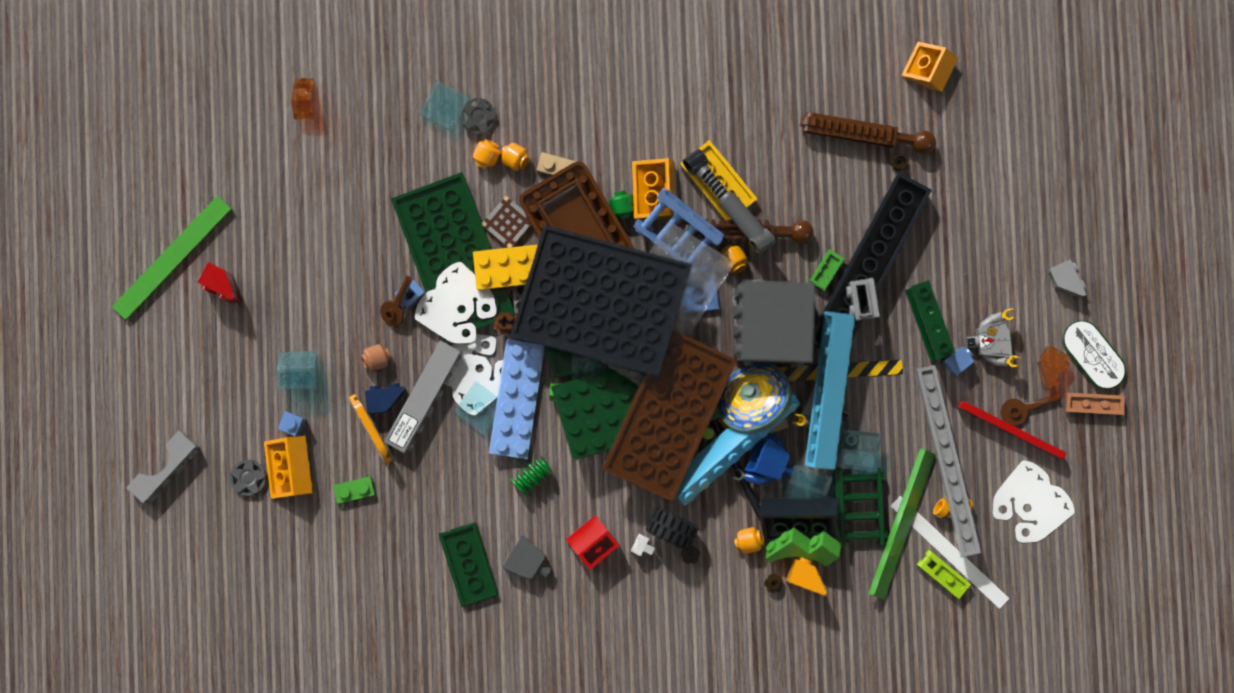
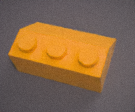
[632,158,677,220]
[264,436,312,499]

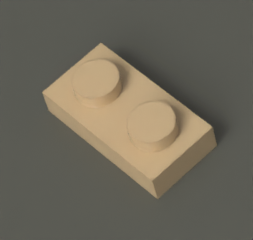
[537,152,576,175]

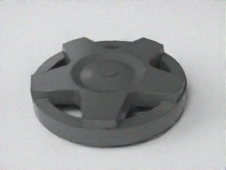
[460,98,496,134]
[230,460,267,496]

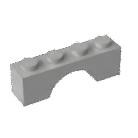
[126,431,199,503]

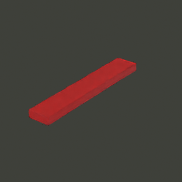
[957,401,1067,460]

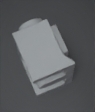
[846,278,879,321]

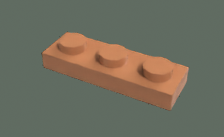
[1065,393,1125,415]

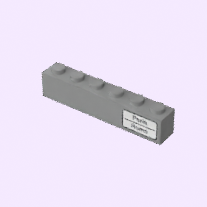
[384,341,463,453]

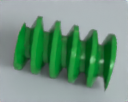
[510,455,553,496]

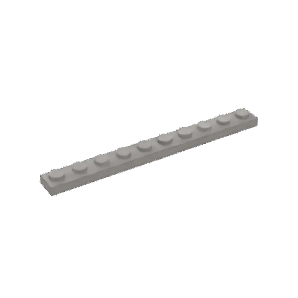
[915,365,981,558]

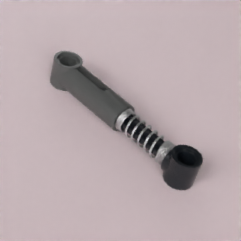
[682,149,776,255]

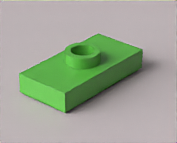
[809,249,845,292]

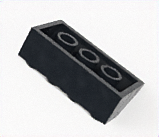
[759,499,841,543]

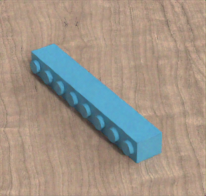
[805,311,855,470]
[676,393,801,506]

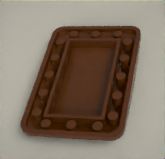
[519,161,635,249]

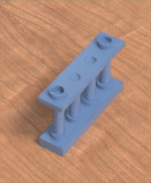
[633,187,724,274]

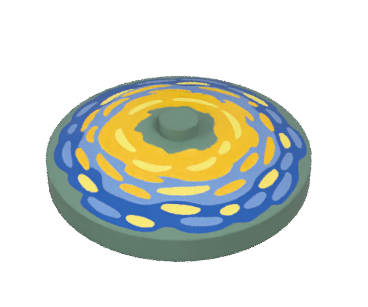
[718,362,792,434]

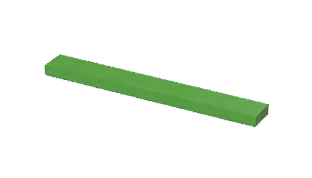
[112,196,232,320]
[869,448,936,599]

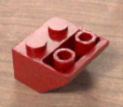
[197,262,240,304]
[566,515,620,570]

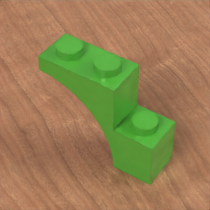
[765,528,841,566]

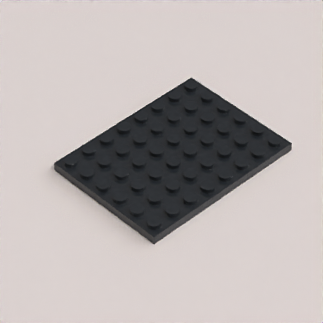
[511,225,693,377]

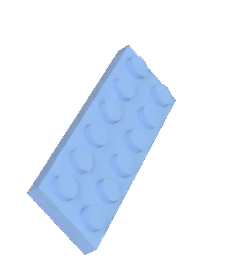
[489,339,545,459]

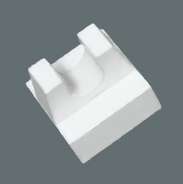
[631,534,655,556]

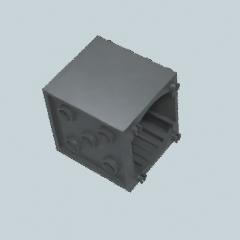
[733,280,815,368]

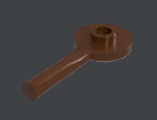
[380,276,413,326]
[1000,393,1061,426]

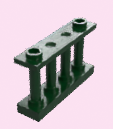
[905,280,955,362]
[833,468,888,547]

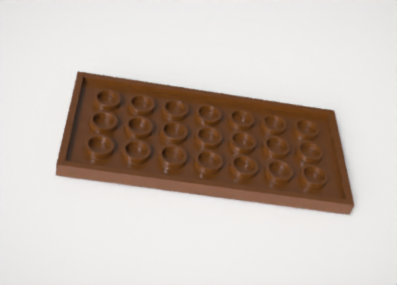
[602,330,737,502]

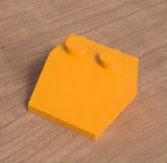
[902,42,958,92]
[786,557,826,595]

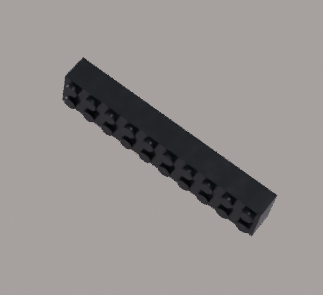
[813,172,932,349]

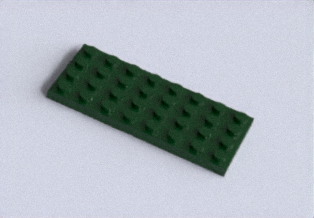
[391,172,515,342]
[551,367,722,461]

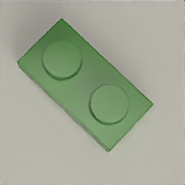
[333,476,375,504]

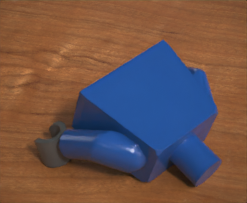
[733,432,793,485]

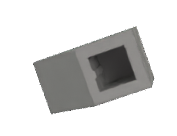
[1046,260,1087,298]

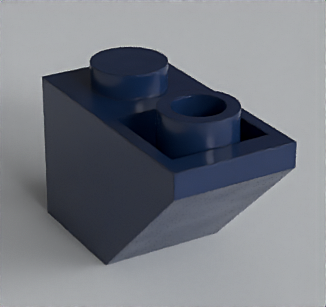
[365,383,405,414]

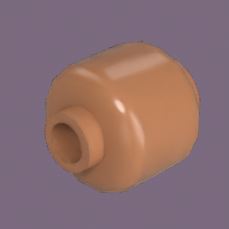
[361,344,391,372]

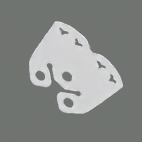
[415,262,497,343]
[444,334,503,415]
[993,461,1075,543]

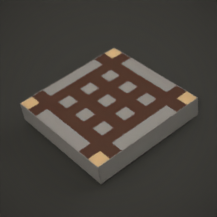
[482,196,532,248]

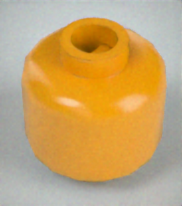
[473,139,500,169]
[500,143,530,171]
[719,245,748,274]
[734,527,764,554]

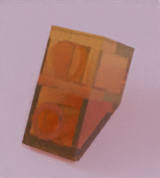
[291,78,315,119]
[1037,345,1070,390]

